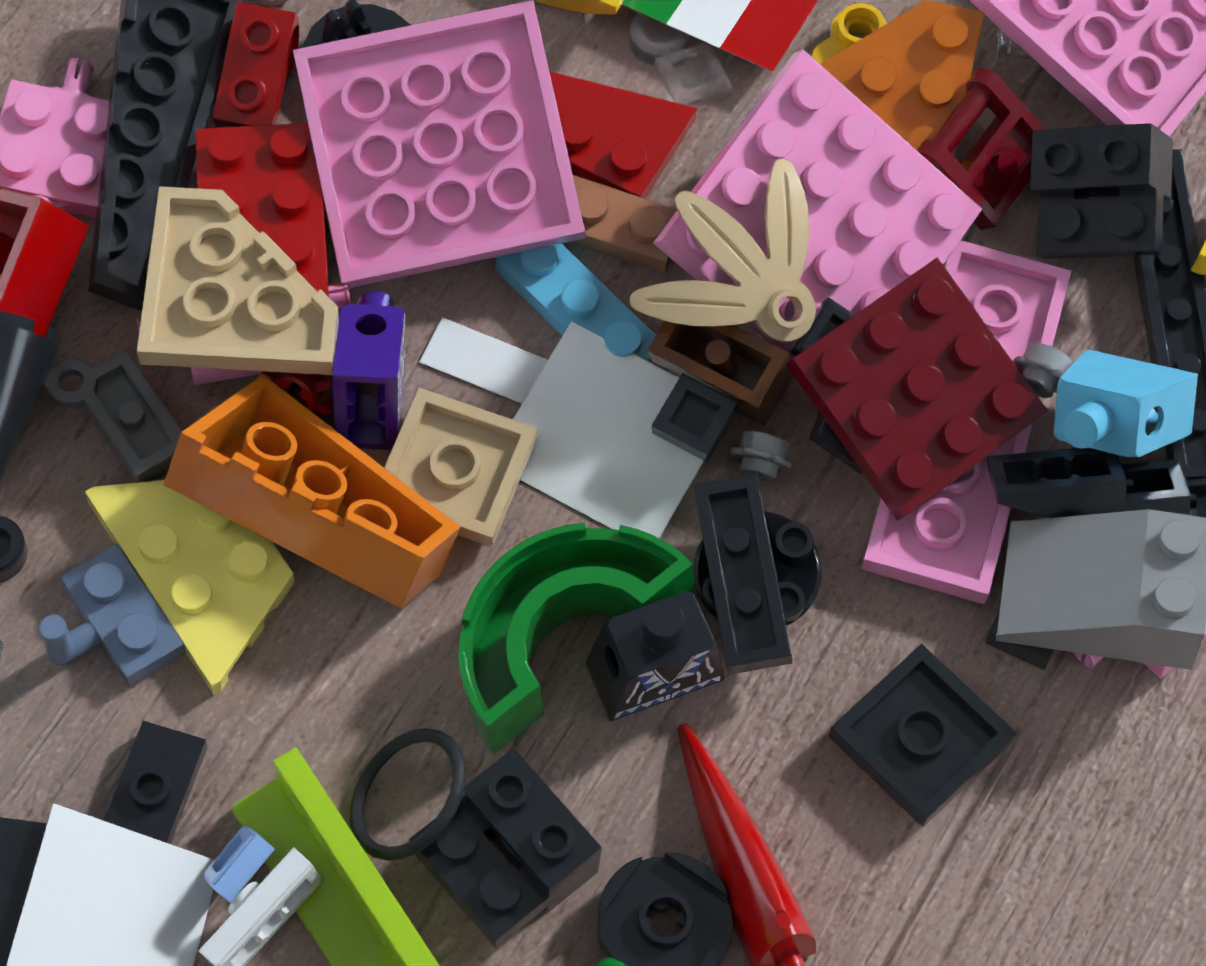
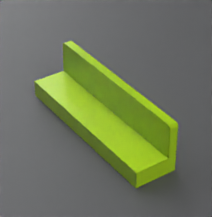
[232,747,440,966]

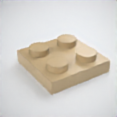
[384,388,537,547]

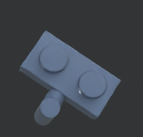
[39,543,186,687]

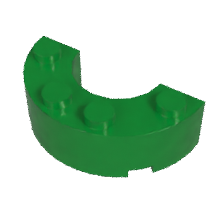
[458,523,694,755]

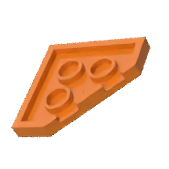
[820,0,984,154]

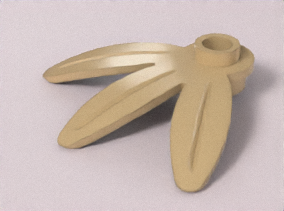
[630,159,816,342]

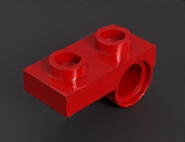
[212,1,300,127]

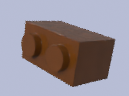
[647,321,793,426]

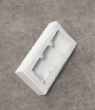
[199,847,322,966]

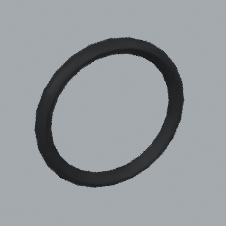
[350,728,466,861]

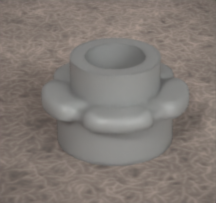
[1013,343,1073,398]
[731,431,792,481]

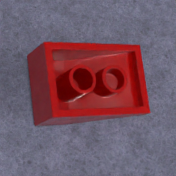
[0,188,89,337]

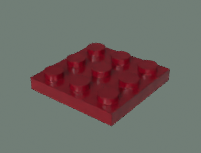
[786,257,1048,521]

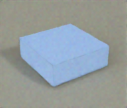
[203,825,275,903]

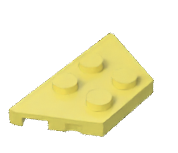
[85,480,294,695]

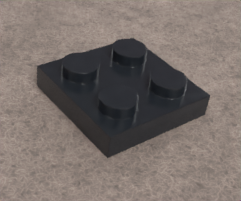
[828,643,1017,827]

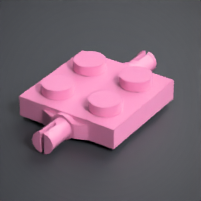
[0,58,109,218]

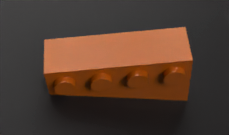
[163,374,461,608]

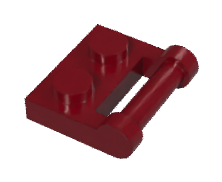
[917,68,1045,230]

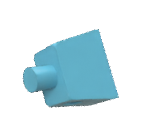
[1054,349,1198,457]

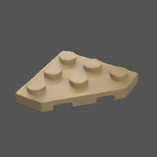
[137,186,339,375]

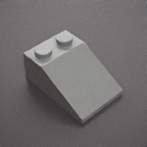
[996,509,1206,670]

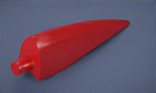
[677,723,816,966]

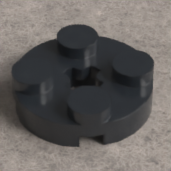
[597,853,733,966]

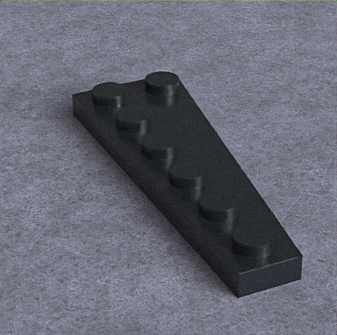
[88,0,243,311]

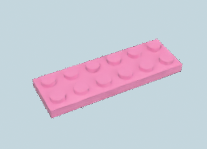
[861,240,1071,605]

